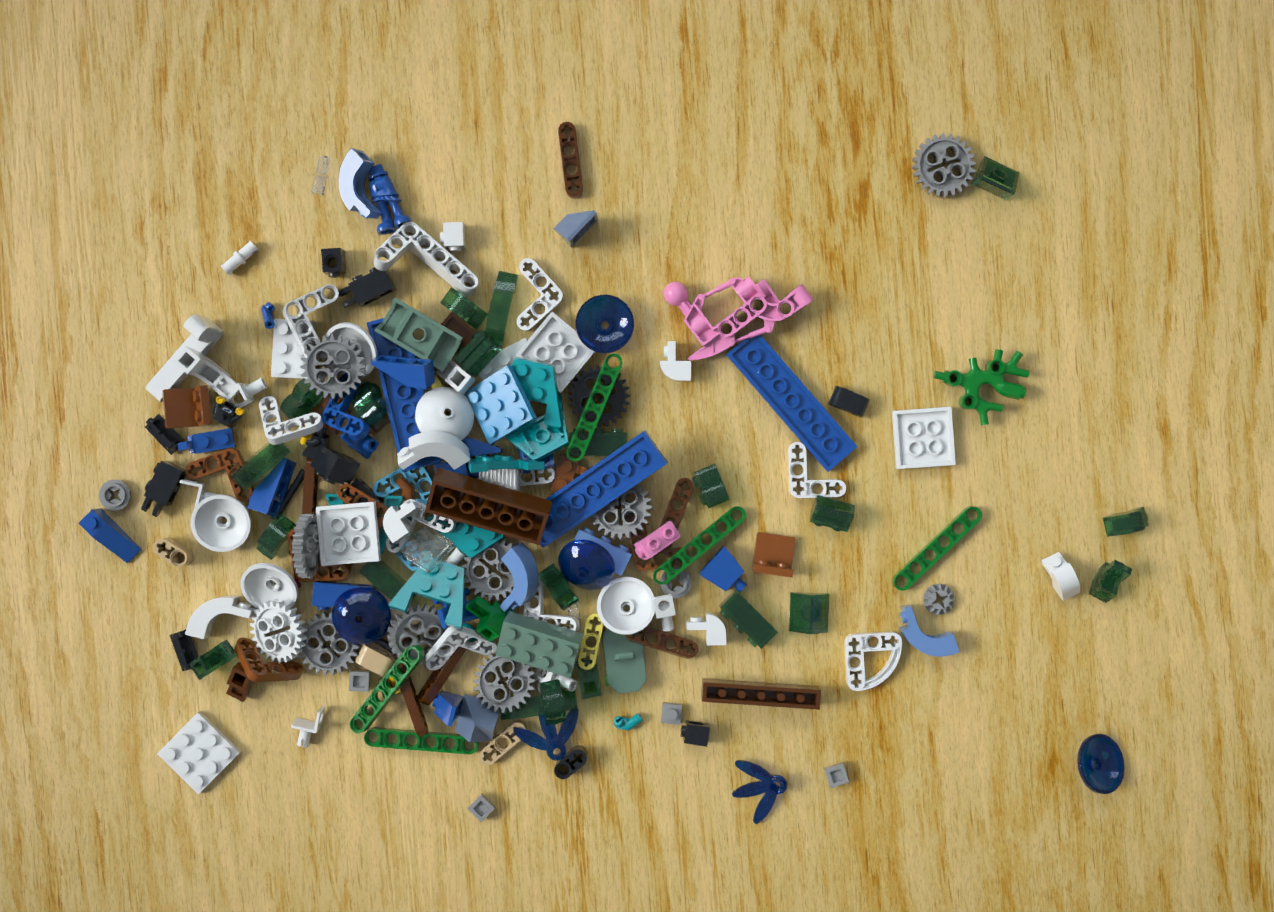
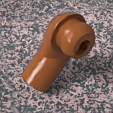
[396,476,415,501]

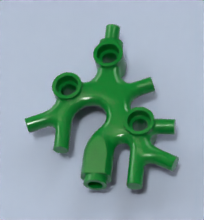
[933,349,1029,425]

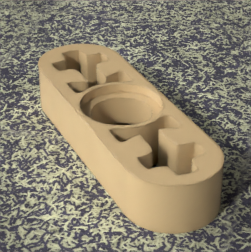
[479,721,527,765]

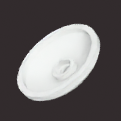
[325,322,378,379]
[415,387,474,440]
[191,494,251,552]
[240,563,298,609]
[597,577,655,635]

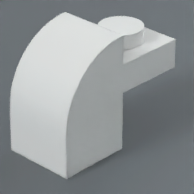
[660,341,691,382]
[436,360,476,395]
[383,501,421,543]
[1041,552,1080,601]
[686,612,726,646]

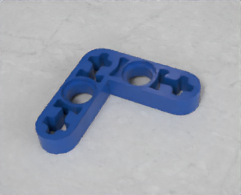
[322,373,369,439]

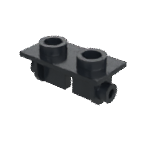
[145,414,185,455]
[169,629,201,672]

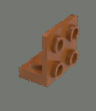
[162,385,211,429]
[752,532,796,578]

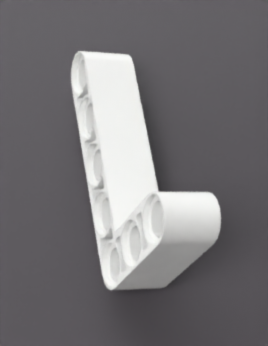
[374,222,478,297]
[283,285,339,383]
[146,314,224,402]

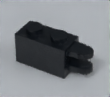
[338,267,397,308]
[141,461,186,517]

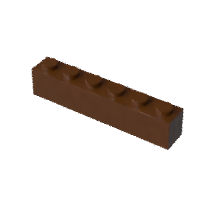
[701,678,821,710]

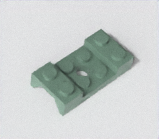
[375,297,464,372]

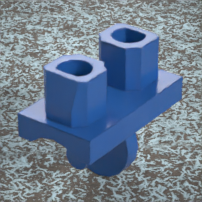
[340,425,379,459]

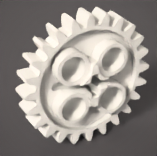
[250,599,307,663]

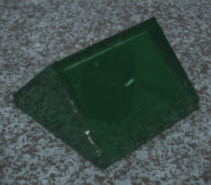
[971,156,1020,200]
[789,592,829,634]

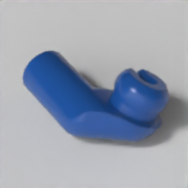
[261,302,275,329]

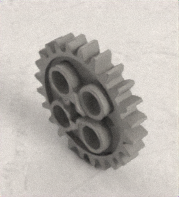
[911,133,976,198]
[300,335,366,399]
[590,484,653,541]
[292,514,320,578]
[462,539,514,601]
[387,603,448,665]
[299,612,361,675]
[473,654,537,714]

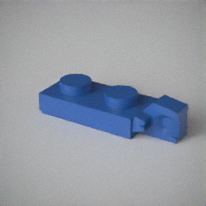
[177,428,236,454]

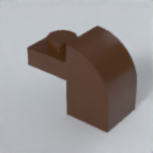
[226,661,255,702]

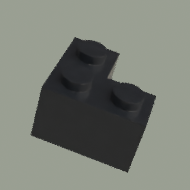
[310,445,361,485]

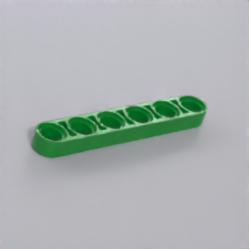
[567,353,623,462]
[652,506,746,585]
[892,506,982,591]
[350,645,424,734]
[364,727,479,755]

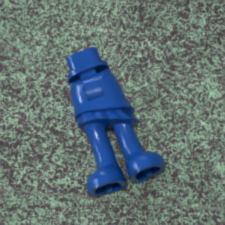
[368,164,412,235]

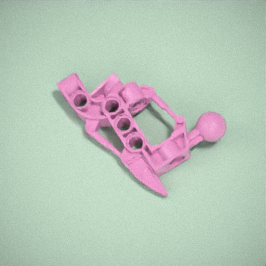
[663,276,814,360]

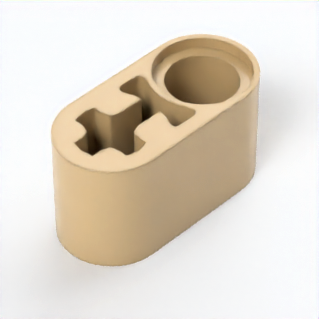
[153,538,194,567]
[355,643,397,677]

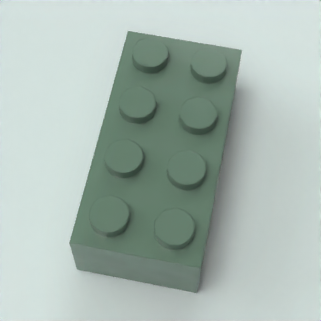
[496,611,584,678]

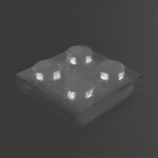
[399,524,455,574]

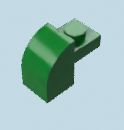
[465,596,506,642]

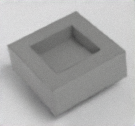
[349,670,371,692]
[661,702,682,725]
[824,762,849,788]
[468,793,496,822]

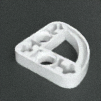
[844,631,902,691]

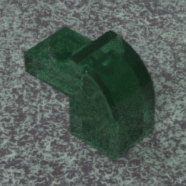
[440,287,488,329]
[1103,507,1149,537]
[256,513,296,560]
[1089,560,1132,603]
[538,563,579,611]
[189,639,237,680]
[577,659,603,700]
[540,679,566,725]

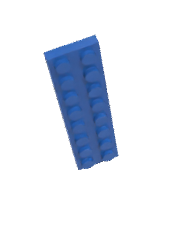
[367,318,442,472]
[726,329,857,472]
[540,430,668,548]

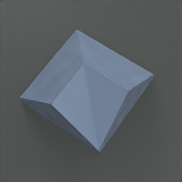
[553,210,598,247]
[455,694,501,743]

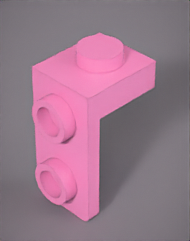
[633,521,681,560]

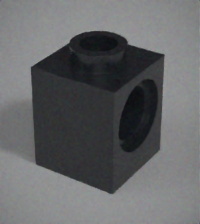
[321,248,346,278]
[680,720,710,747]

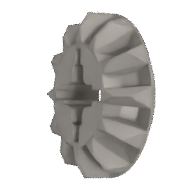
[99,480,131,511]
[660,567,691,598]
[923,584,955,615]

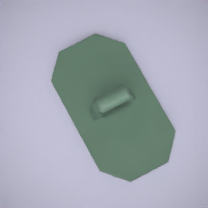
[603,628,646,693]

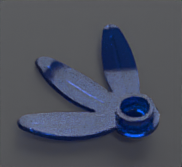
[513,705,578,761]
[732,760,788,824]

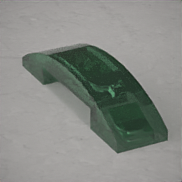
[483,271,518,350]
[500,690,578,720]

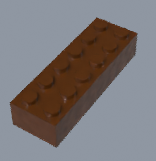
[425,468,552,545]

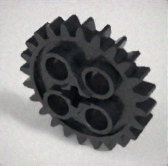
[567,365,630,428]

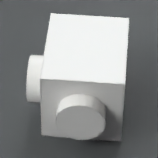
[440,222,466,252]

